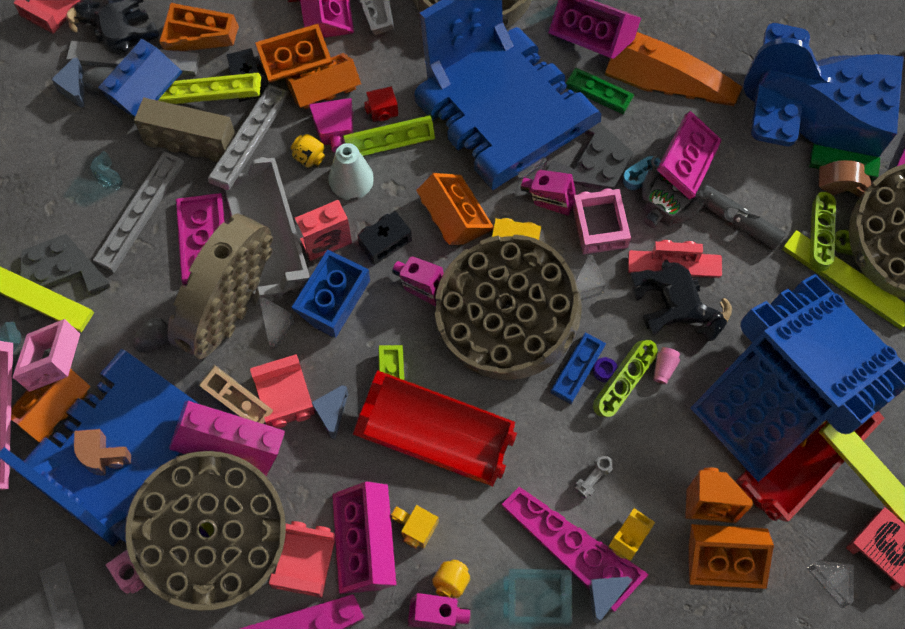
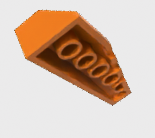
[605,32,742,106]

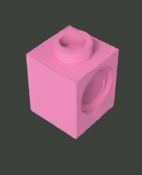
[106,550,145,594]

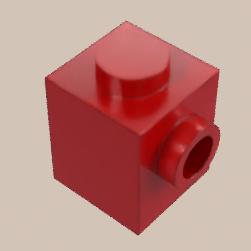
[364,86,398,122]

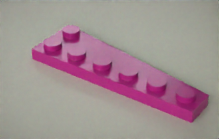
[501,487,648,613]
[240,594,365,629]

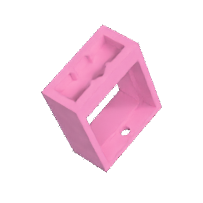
[573,188,631,254]
[13,319,80,392]

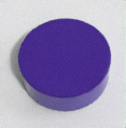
[593,357,618,383]

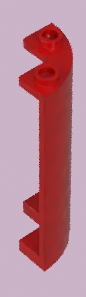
[353,370,517,487]
[735,411,885,522]

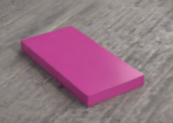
[657,111,722,200]
[176,193,225,285]

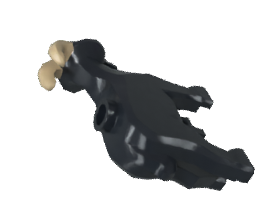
[66,0,159,54]
[630,260,732,341]

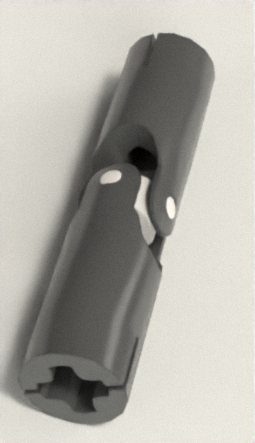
[703,185,786,250]

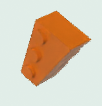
[160,3,239,52]

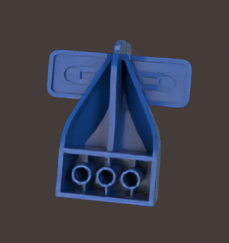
[743,23,903,157]

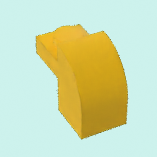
[609,508,655,561]

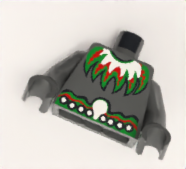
[642,155,714,228]

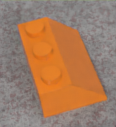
[255,24,332,82]
[284,53,361,109]
[416,173,494,245]
[11,368,91,443]
[685,467,752,524]
[689,524,774,589]

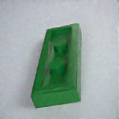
[566,67,634,115]
[809,144,881,180]

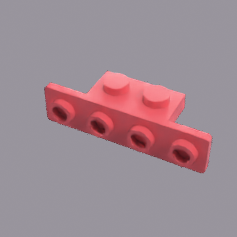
[628,240,722,278]

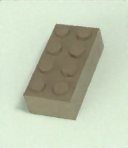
[134,97,235,162]

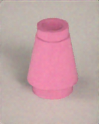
[653,347,681,385]

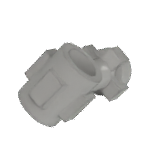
[574,456,613,499]

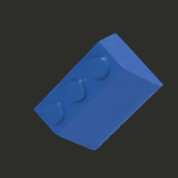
[98,39,182,118]
[292,249,370,338]

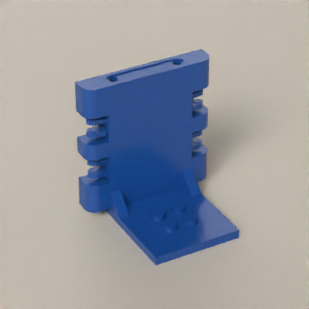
[414,0,601,190]
[691,274,905,482]
[0,349,199,546]

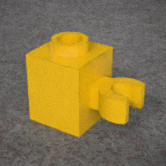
[391,505,439,549]

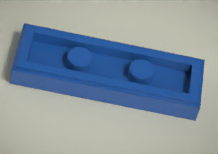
[550,332,606,405]

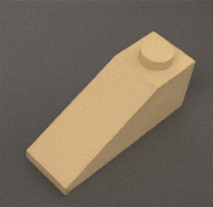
[199,364,273,424]

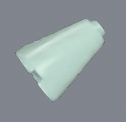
[328,143,373,200]

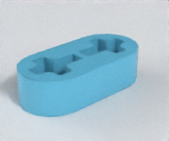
[623,156,661,190]

